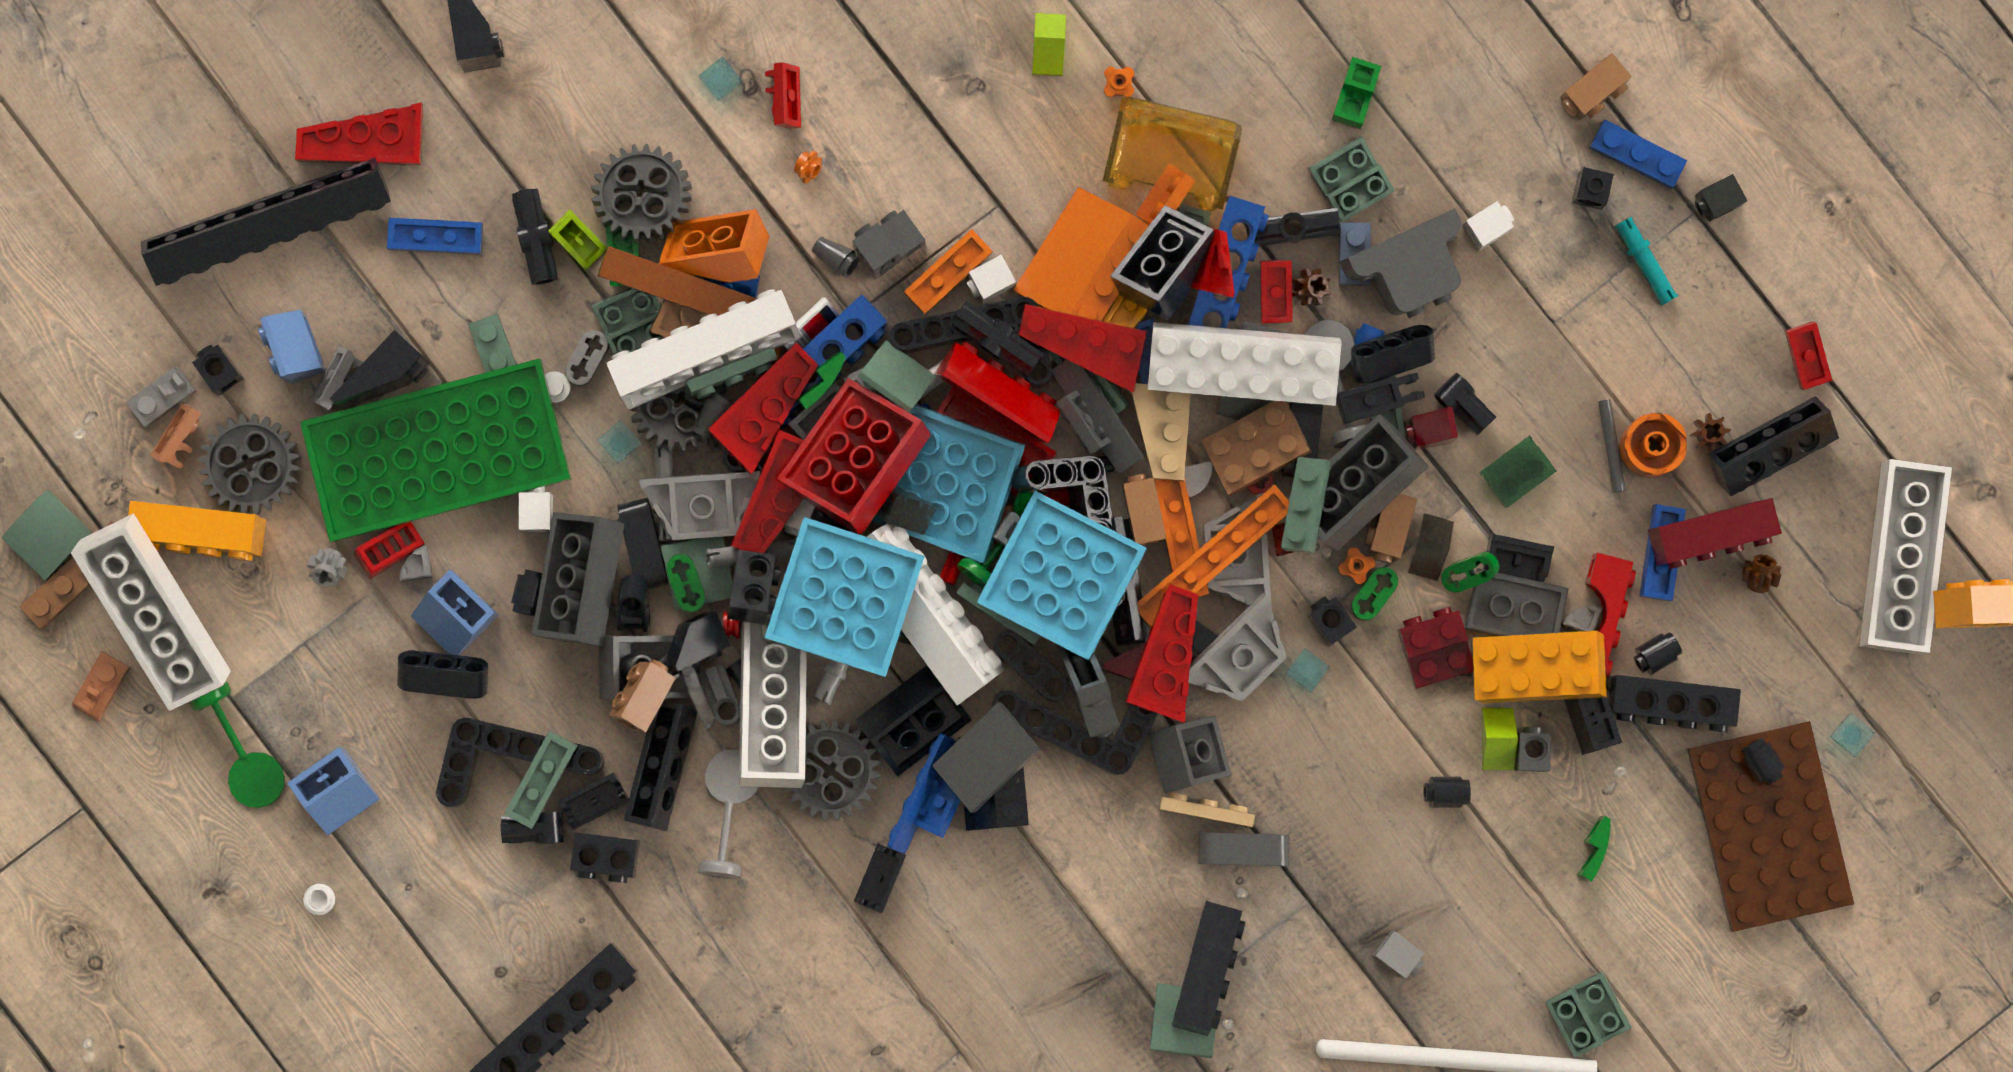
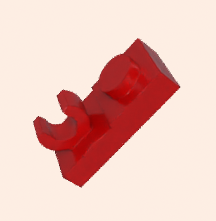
[765,62,801,129]
[1260,260,1293,323]
[1785,321,1833,390]

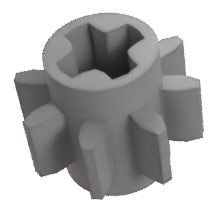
[307,548,347,586]

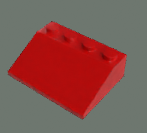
[934,341,1060,443]
[777,378,931,535]

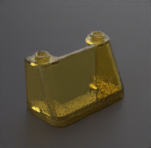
[1102,97,1242,211]

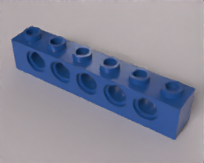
[1188,195,1269,328]
[772,294,888,440]

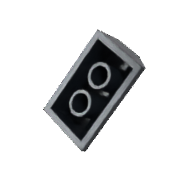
[855,665,972,777]
[958,737,1029,831]

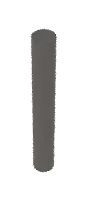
[1598,399,1626,493]

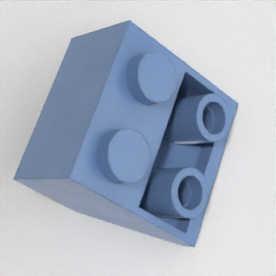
[258,310,326,384]
[411,569,499,655]
[287,747,380,835]

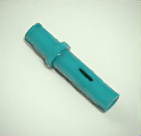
[1614,216,1678,306]

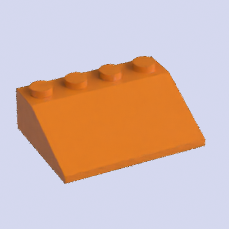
[1013,187,1149,321]

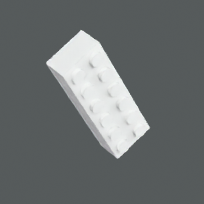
[606,289,801,410]
[1148,322,1342,406]
[1860,459,1952,655]
[71,513,231,711]
[867,520,1004,705]
[739,595,807,788]

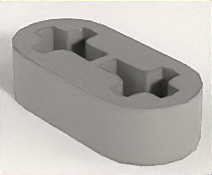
[565,330,609,387]

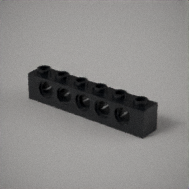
[469,942,638,1072]

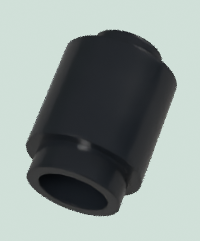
[511,569,542,617]
[1633,632,1682,675]
[1741,737,1785,786]
[1423,776,1471,808]

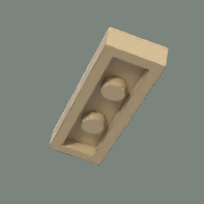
[1159,792,1255,827]

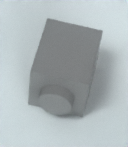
[1373,930,1425,979]

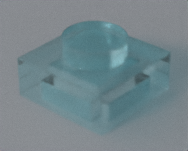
[699,56,742,101]
[597,419,642,464]
[1286,648,1330,692]
[1829,713,1875,757]

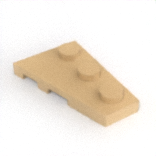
[1130,383,1191,482]

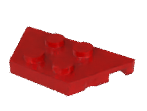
[1191,228,1235,298]

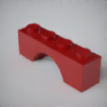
[1585,552,1636,679]

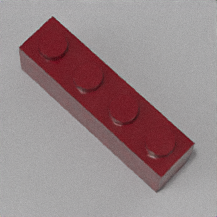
[1648,498,1782,569]

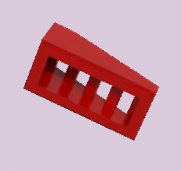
[354,522,425,579]

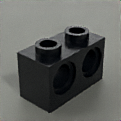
[728,550,780,625]
[570,833,640,883]

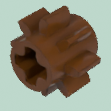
[1292,268,1331,306]
[1690,413,1731,452]
[1742,554,1781,593]

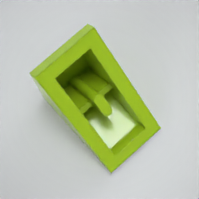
[1032,13,1066,76]
[548,209,607,270]
[1481,708,1518,770]

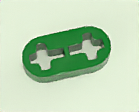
[1441,552,1499,593]
[666,553,705,612]
[1351,567,1398,621]

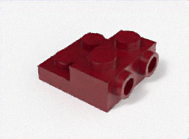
[1397,607,1474,689]

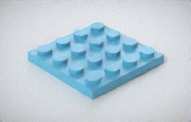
[872,404,1025,563]
[977,491,1147,661]
[764,517,925,677]

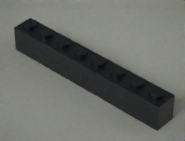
[141,158,391,286]

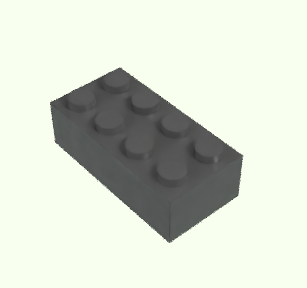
[1288,414,1429,551]
[532,512,625,647]

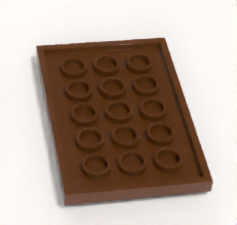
[1687,721,1854,932]

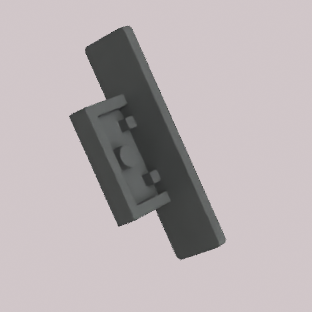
[1052,359,1143,473]

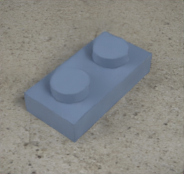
[1339,223,1371,286]

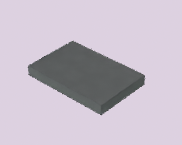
[1464,568,1569,636]
[932,703,1041,813]

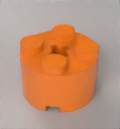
[1619,413,1687,479]

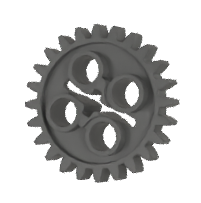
[591,144,692,243]
[630,384,730,454]
[198,414,301,515]
[783,720,881,821]

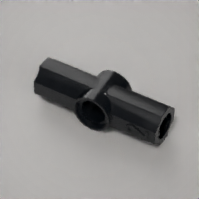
[512,188,558,285]
[1246,208,1341,247]
[951,301,1044,377]

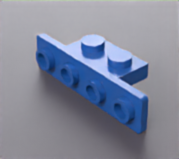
[887,733,961,854]

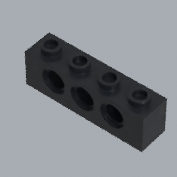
[1707,396,1839,496]
[1609,675,1741,733]
[624,700,698,832]

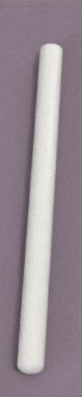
[1316,1039,1597,1072]

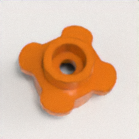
[1104,66,1135,97]
[794,151,822,184]
[1338,547,1375,584]

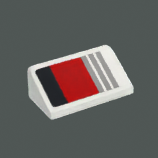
[783,297,839,351]

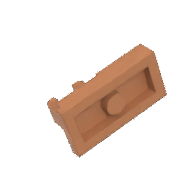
[150,402,201,468]
[71,652,131,722]

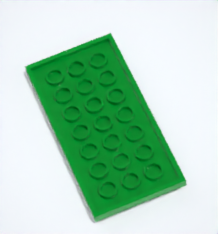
[300,358,572,542]

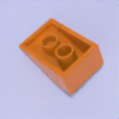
[659,209,770,282]

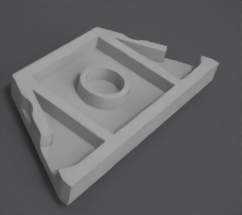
[639,470,760,540]
[1203,493,1272,609]
[1188,592,1287,701]

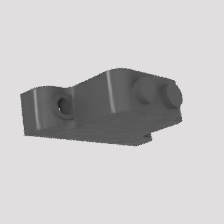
[1339,208,1461,318]
[1055,643,1120,738]

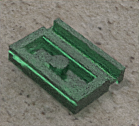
[1479,435,1557,508]

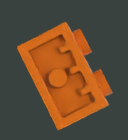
[1136,164,1196,224]

